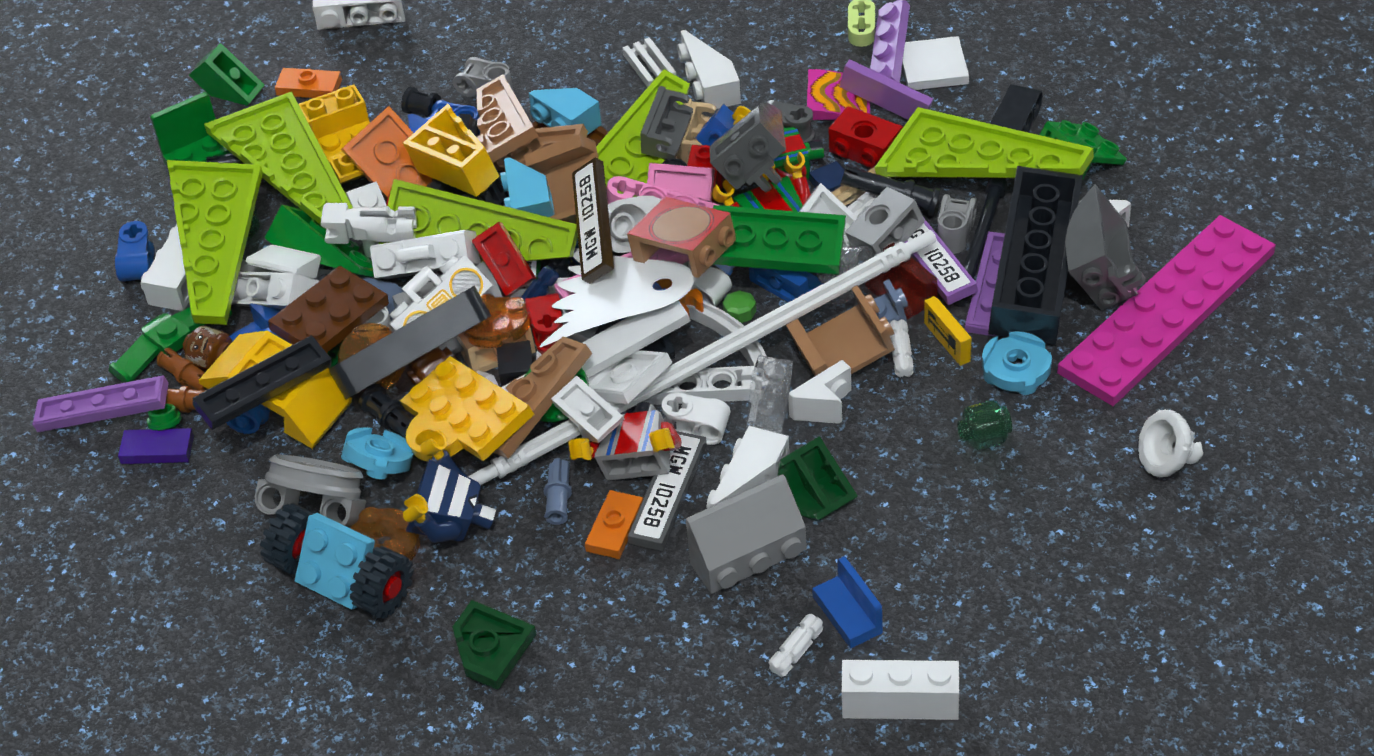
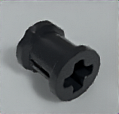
[401,86,441,117]

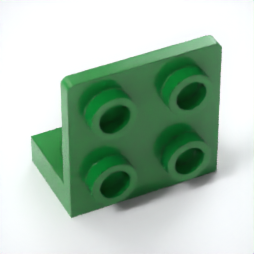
[150,92,231,167]
[1039,120,1127,180]

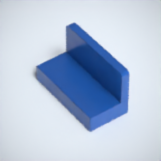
[749,267,824,302]
[812,556,883,649]

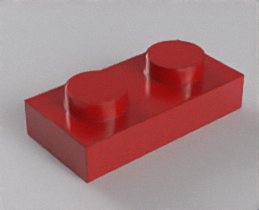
[472,222,536,296]

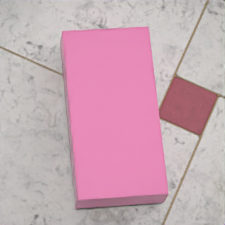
[647,163,715,202]

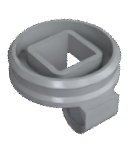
[255,454,366,528]

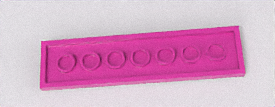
[1057,215,1276,406]

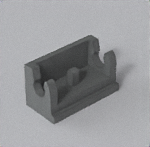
[640,86,693,159]

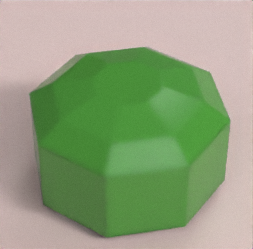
[722,290,756,323]

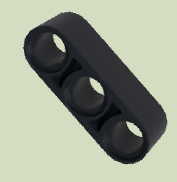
[990,84,1043,133]

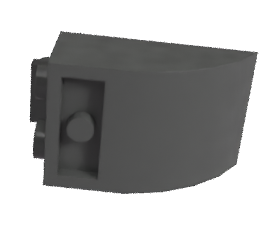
[710,103,786,193]
[1065,184,1145,311]

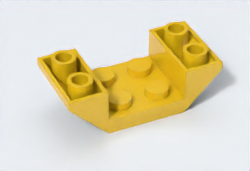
[298,84,370,185]
[199,330,352,449]

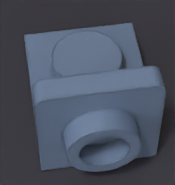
[874,279,908,323]

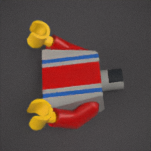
[568,402,682,481]

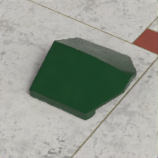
[777,436,858,521]

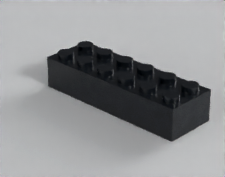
[988,166,1083,345]

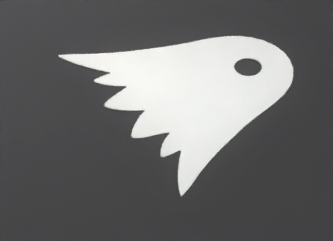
[540,248,694,347]

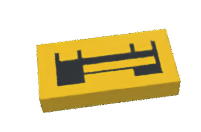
[924,296,972,366]

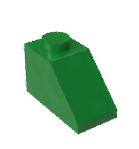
[189,43,265,106]

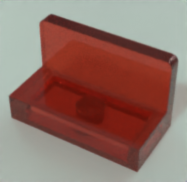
[864,243,937,320]

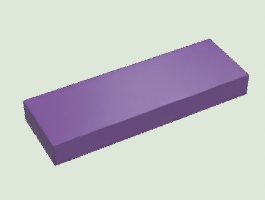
[839,59,933,120]

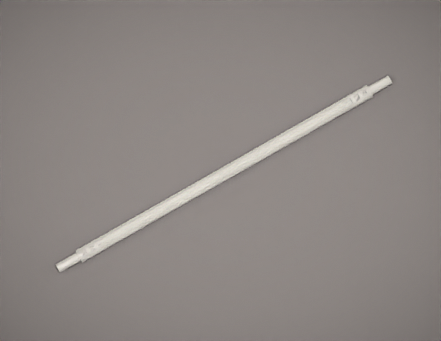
[468,230,936,485]

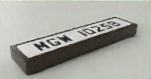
[572,157,614,284]

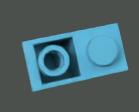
[529,88,602,135]
[500,157,555,217]

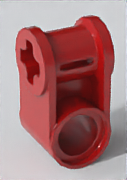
[525,293,563,354]

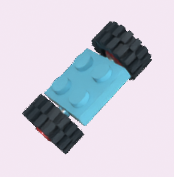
[260,503,414,618]

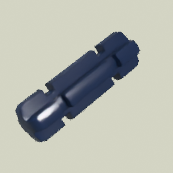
[512,266,559,321]

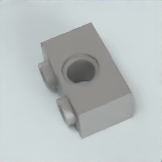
[845,187,925,260]

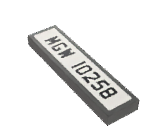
[628,431,707,551]

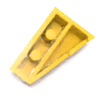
[403,104,500,197]

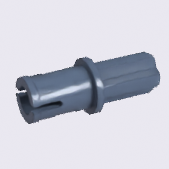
[544,458,572,525]

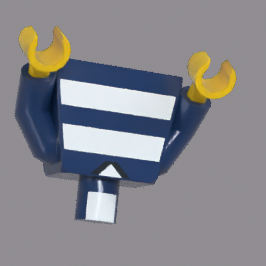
[403,430,496,543]

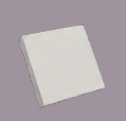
[902,36,969,90]
[588,350,672,404]

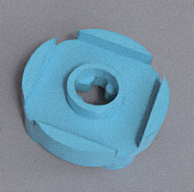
[982,331,1052,395]
[341,427,413,479]

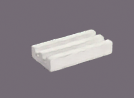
[622,37,676,87]

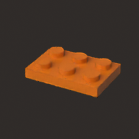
[341,106,433,199]

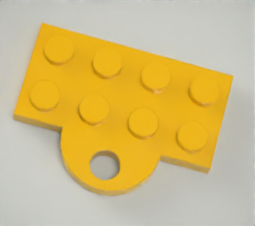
[400,356,535,462]

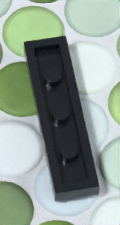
[193,335,331,430]

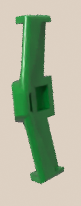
[108,307,232,383]

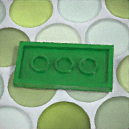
[713,205,846,275]

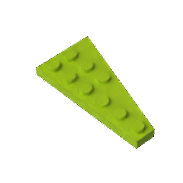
[596,69,690,197]
[204,91,353,229]
[875,107,1094,178]
[167,160,263,325]
[378,179,578,263]

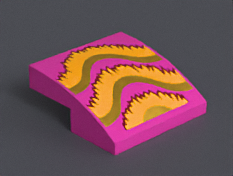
[807,69,870,120]

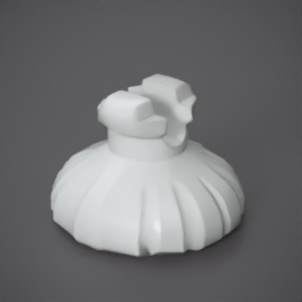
[1138,409,1203,477]

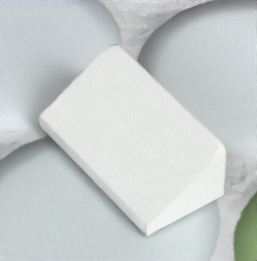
[246,245,321,279]

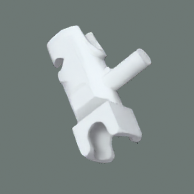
[321,203,417,258]

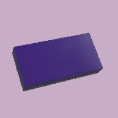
[118,428,194,464]

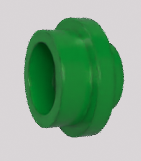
[146,404,182,430]

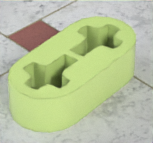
[848,0,875,47]

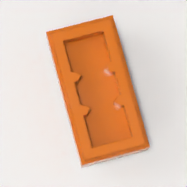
[275,68,342,98]
[585,490,643,559]

